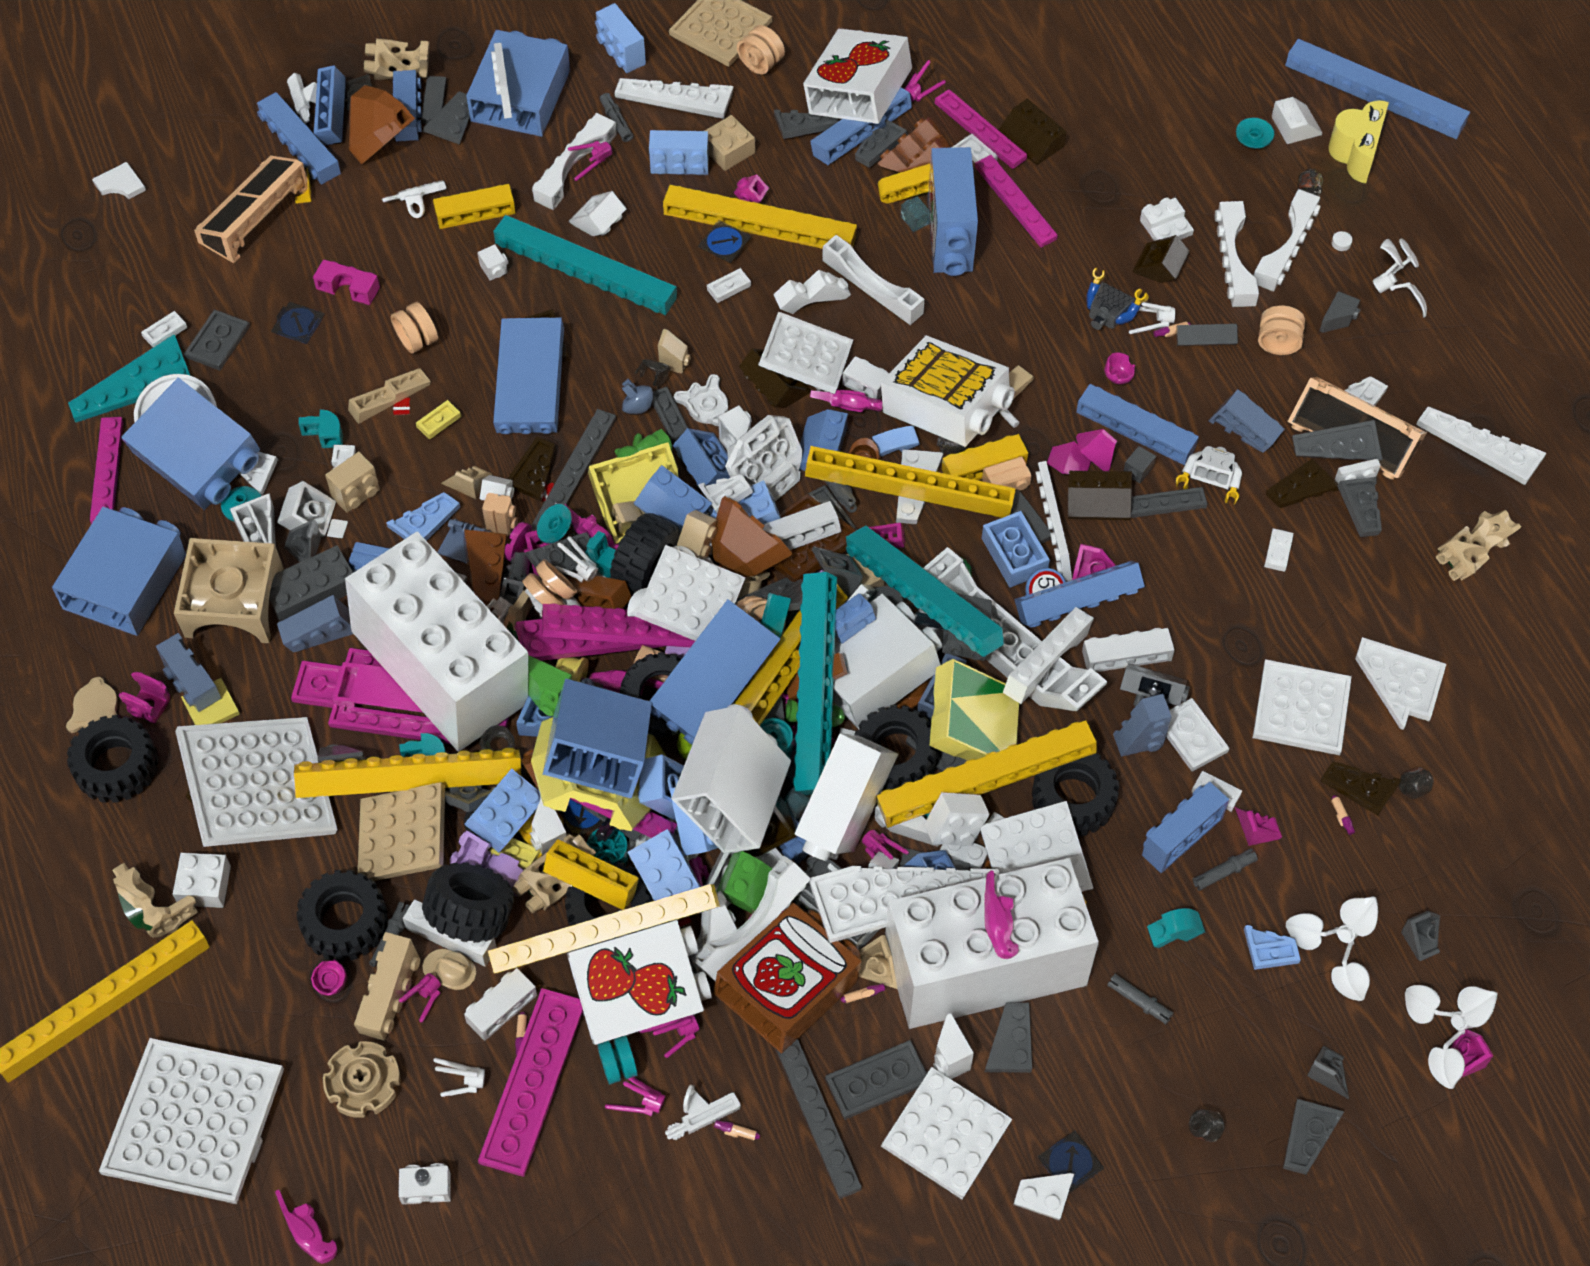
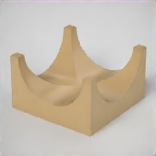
[174,538,284,643]

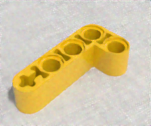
[878,164,930,203]

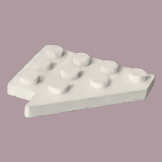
[1355,637,1446,730]

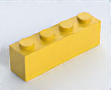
[433,184,516,229]
[941,434,1028,480]
[543,839,639,910]

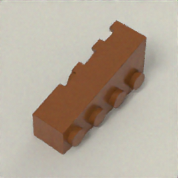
[463,529,506,615]

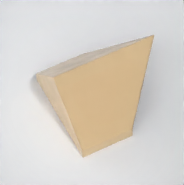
[441,466,492,499]
[858,935,897,989]

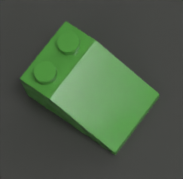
[528,655,572,716]
[717,851,772,914]

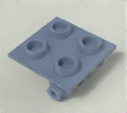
[437,519,491,563]

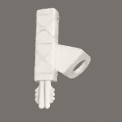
[287,73,317,124]
[382,180,447,218]
[665,1084,740,1140]

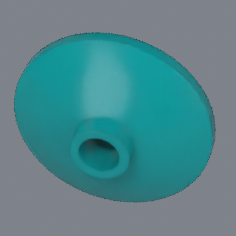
[1236,118,1274,148]
[221,486,261,521]
[537,504,572,544]

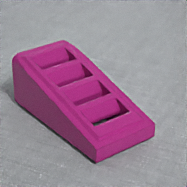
[869,522,905,548]

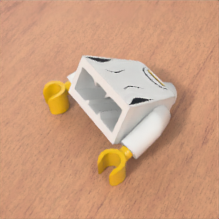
[1176,446,1242,505]

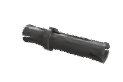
[599,93,633,142]
[1192,848,1258,891]
[369,902,410,967]
[1107,974,1174,1025]

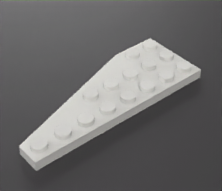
[809,866,1000,943]

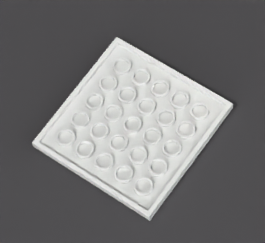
[175,717,337,847]
[99,1038,284,1204]

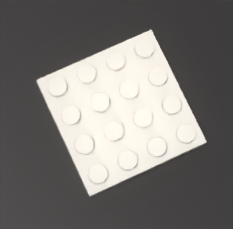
[759,312,853,394]
[635,545,746,641]
[1252,659,1352,755]
[980,801,1093,892]
[881,1067,1012,1199]

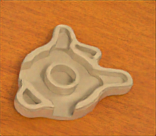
[66,677,118,733]

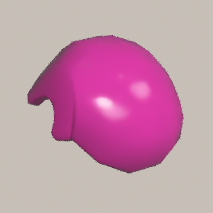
[1104,352,1135,385]
[311,960,347,996]

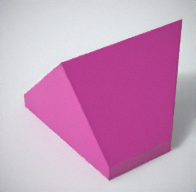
[1076,429,1117,471]
[1047,441,1091,474]
[1072,544,1116,580]
[1235,807,1282,846]
[1451,1029,1493,1078]

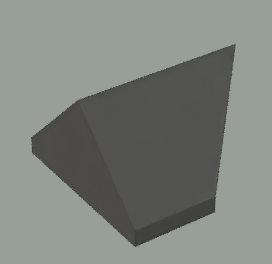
[284,519,321,562]
[1401,911,1440,961]
[1307,1045,1350,1100]

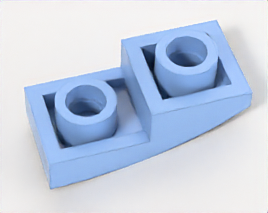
[872,426,920,457]

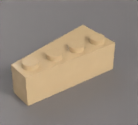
[354,932,420,1041]

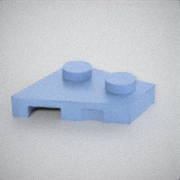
[1244,925,1301,970]

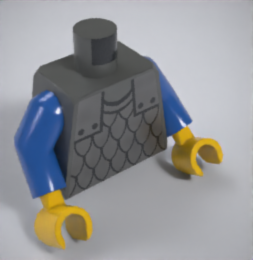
[1086,268,1148,330]

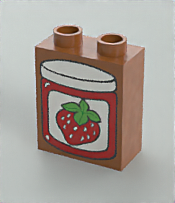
[714,903,862,1054]

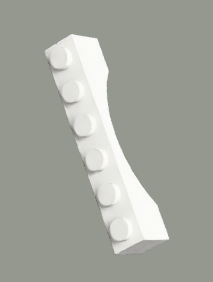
[532,113,617,210]
[1254,189,1321,291]
[1215,201,1259,307]
[823,235,925,325]
[1003,607,1094,704]
[692,856,810,981]

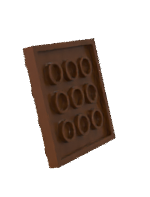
[773,494,856,582]

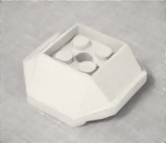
[725,415,802,501]

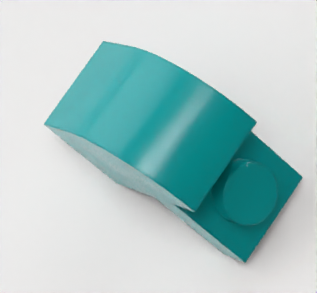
[299,410,343,448]
[585,531,616,578]
[399,733,445,757]
[1147,908,1205,948]

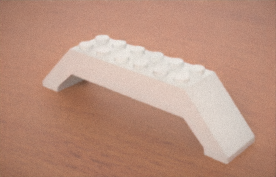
[923,547,1107,711]

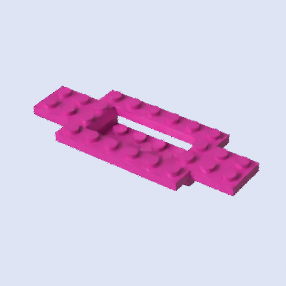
[291,648,509,744]

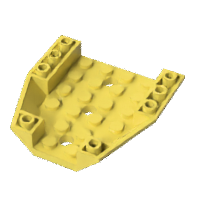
[531,717,666,831]

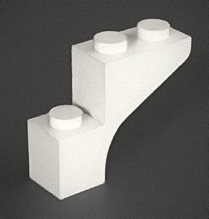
[774,270,851,314]
[688,891,737,975]

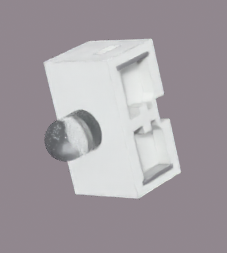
[399,1163,450,1204]

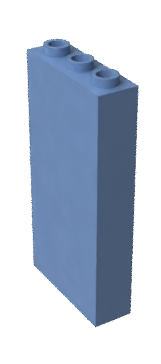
[493,318,564,434]
[649,599,780,745]

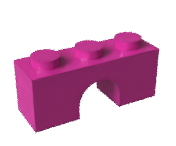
[313,259,380,305]

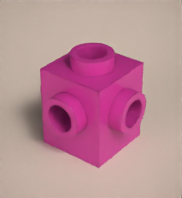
[734,174,769,203]

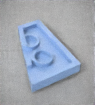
[386,492,460,541]

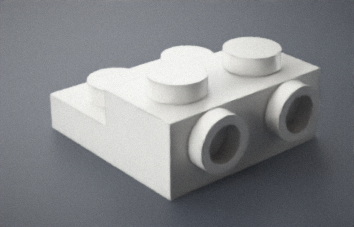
[1140,198,1194,241]

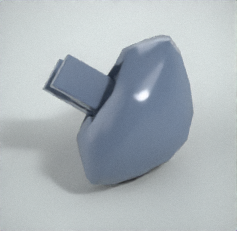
[622,378,653,414]

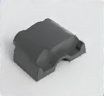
[500,552,530,593]

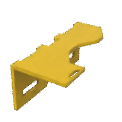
[295,168,312,203]

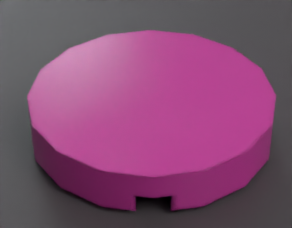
[504,522,533,561]

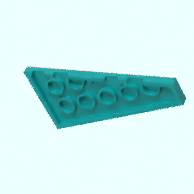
[68,334,190,423]

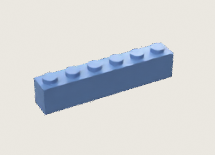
[811,87,912,165]
[257,92,341,185]
[1076,384,1199,465]
[1014,561,1145,627]

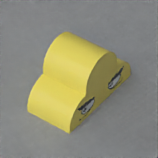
[1328,101,1389,183]

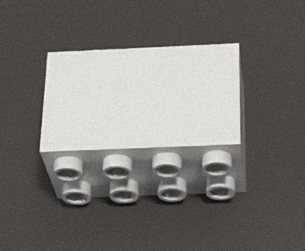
[345,531,528,752]
[885,858,1099,1029]

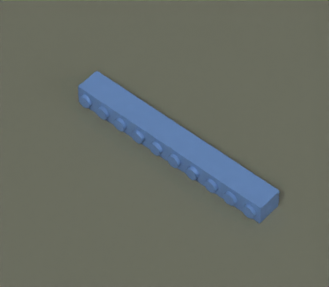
[1285,39,1470,139]

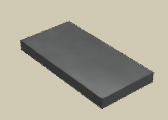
[825,1040,927,1120]

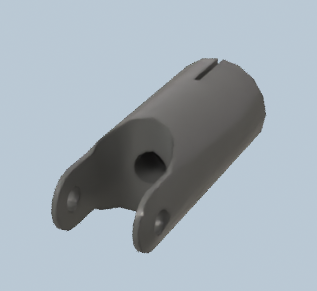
[825,481,857,513]

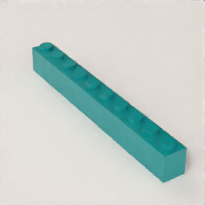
[493,215,677,315]
[846,525,1004,657]
[794,572,837,795]

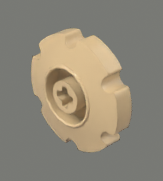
[323,1041,400,1118]

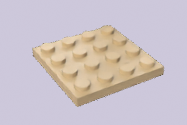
[669,0,772,67]
[357,782,445,881]

